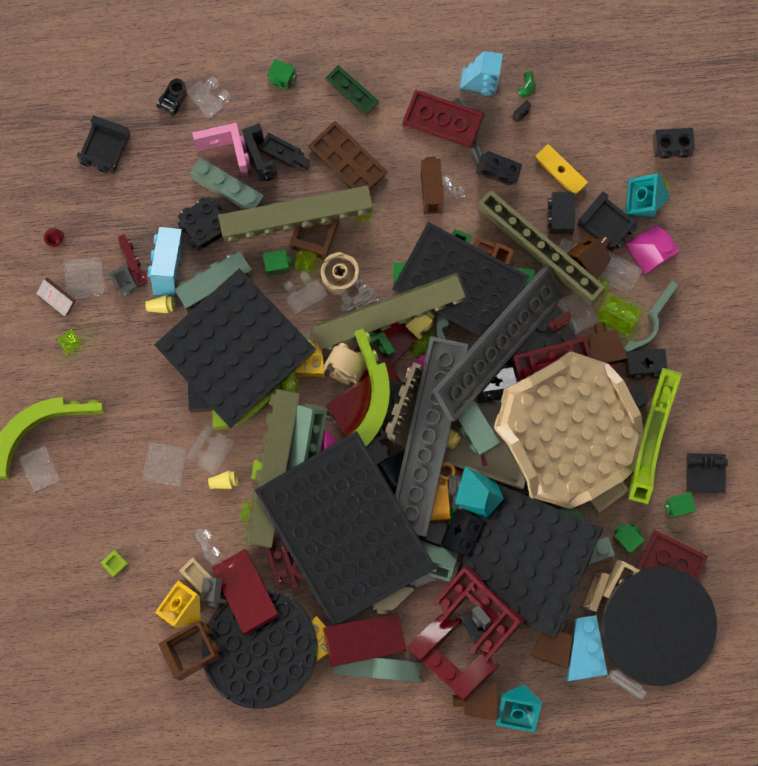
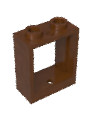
[420,157,444,214]
[289,219,340,260]
[158,621,221,681]

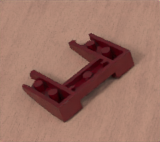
[510,336,592,382]
[266,534,298,589]
[433,567,525,658]
[407,614,499,703]

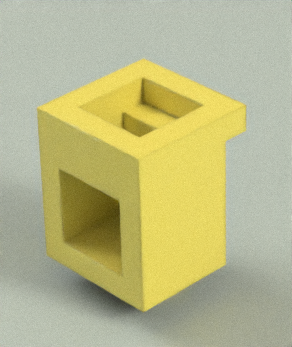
[406,310,435,339]

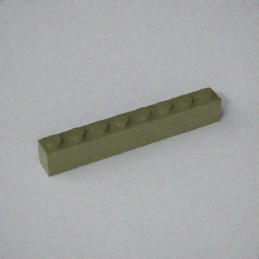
[218,185,373,243]
[478,190,605,307]
[313,272,466,350]
[244,389,300,548]

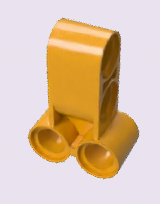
[431,462,455,521]

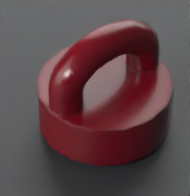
[44,228,64,247]

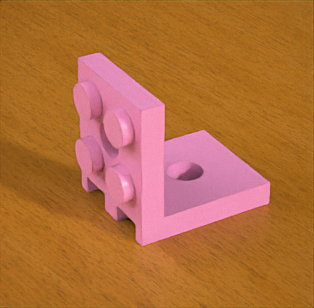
[192,123,251,178]

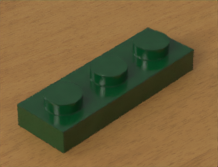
[326,65,379,116]

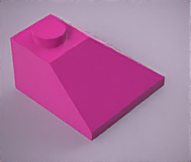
[625,225,680,276]

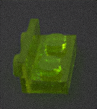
[595,292,643,335]

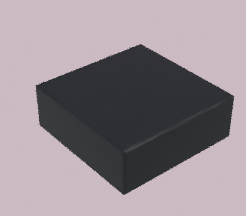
[512,100,531,122]

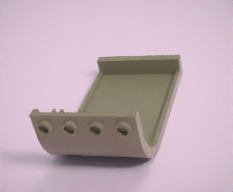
[385,363,527,490]

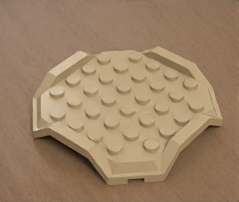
[494,352,643,509]

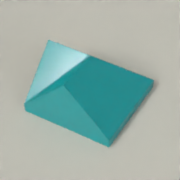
[625,173,670,218]
[455,467,504,518]
[496,684,542,733]

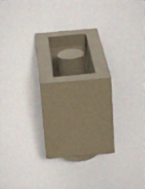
[373,587,414,615]

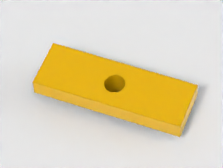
[535,144,588,196]

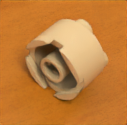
[321,252,359,295]
[323,343,367,386]

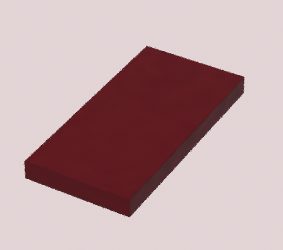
[402,89,485,149]
[354,322,418,381]
[326,362,401,437]
[212,549,280,635]
[323,613,407,667]

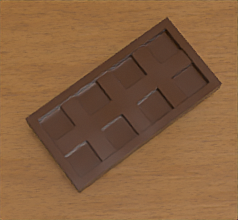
[308,121,387,191]

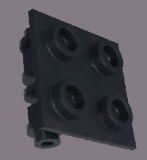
[687,453,728,493]

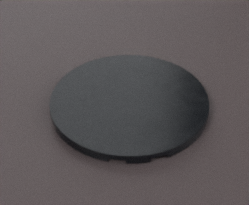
[601,567,717,686]
[202,590,318,709]

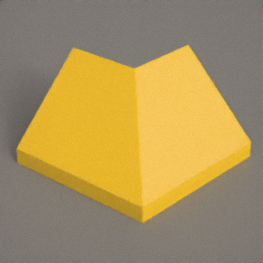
[155,581,201,628]

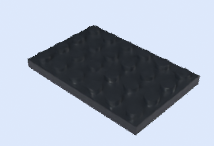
[392,222,529,337]

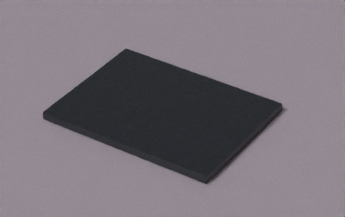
[254,431,436,626]

